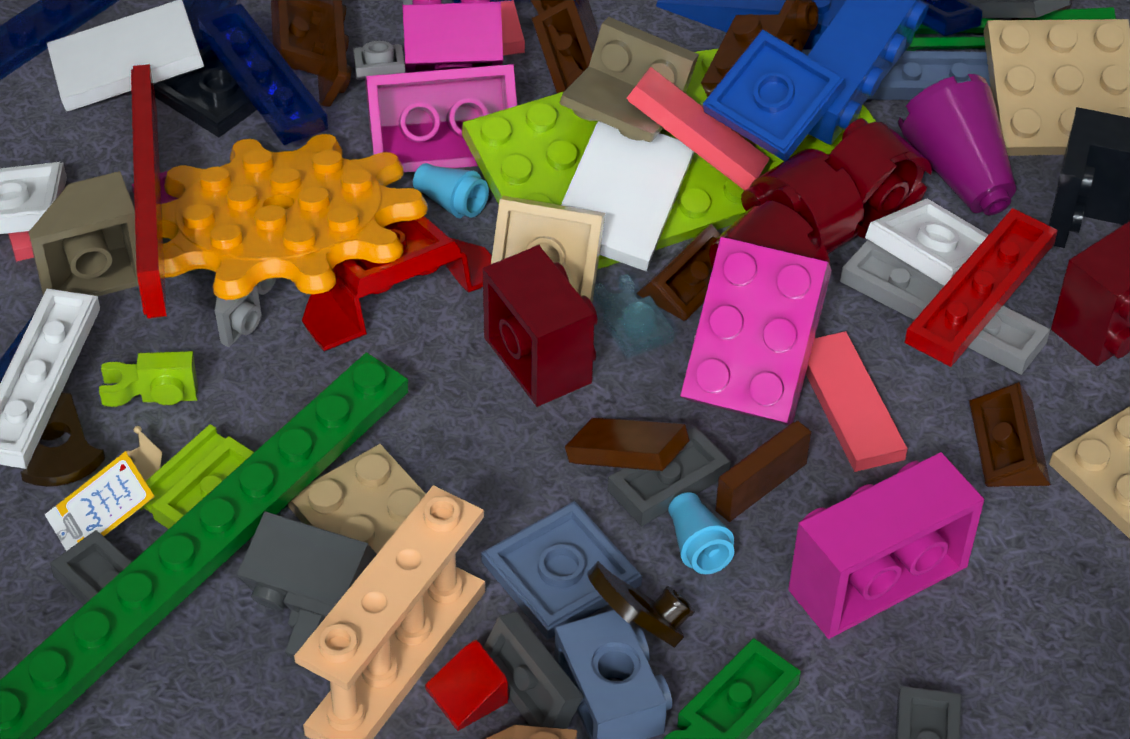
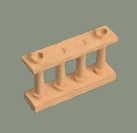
[294,485,485,739]

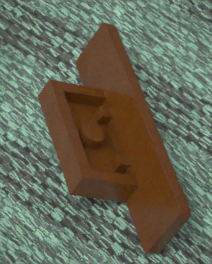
[271,0,352,107]
[701,0,818,147]

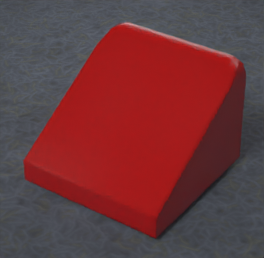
[425,640,508,731]

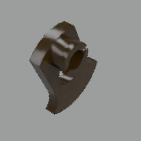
[20,393,105,487]
[587,561,695,648]

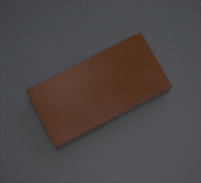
[565,418,690,471]
[715,420,812,522]

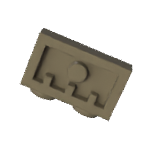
[560,17,699,142]

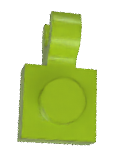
[99,351,198,407]

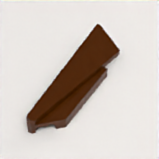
[531,0,599,93]

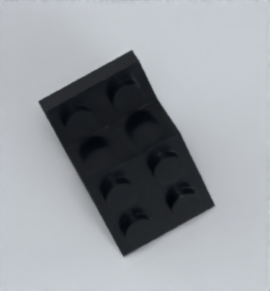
[1049,107,1130,248]

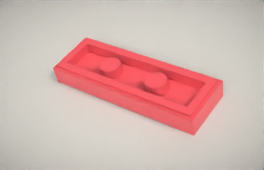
[626,67,770,190]
[806,331,908,472]

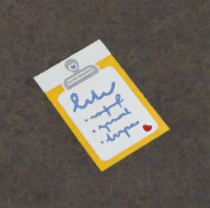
[45,451,155,551]

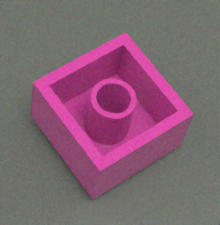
[403,0,503,73]

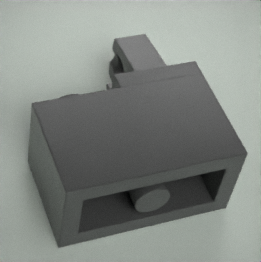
[237,512,377,662]

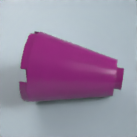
[898,74,1016,216]

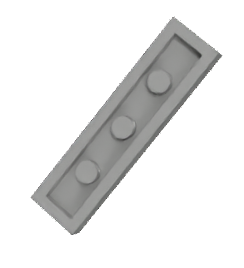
[840,240,1050,375]

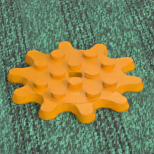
[161,134,428,300]

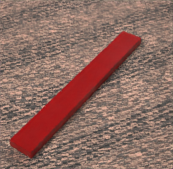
[131,64,167,319]

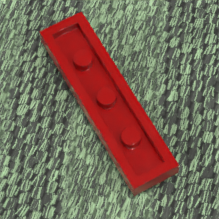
[904,208,1058,367]

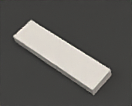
[0,288,100,469]

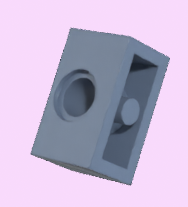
[554,610,672,739]

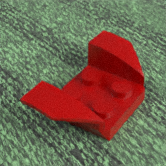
[302,216,492,351]

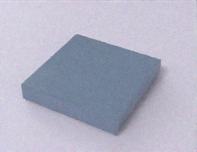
[481,501,642,640]

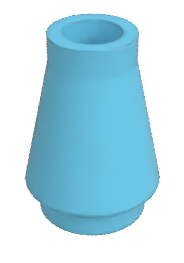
[413,163,489,219]
[668,492,734,574]

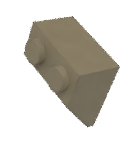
[28,171,139,296]

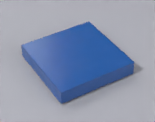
[703,29,846,161]

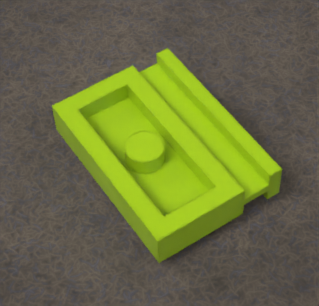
[139,424,254,529]

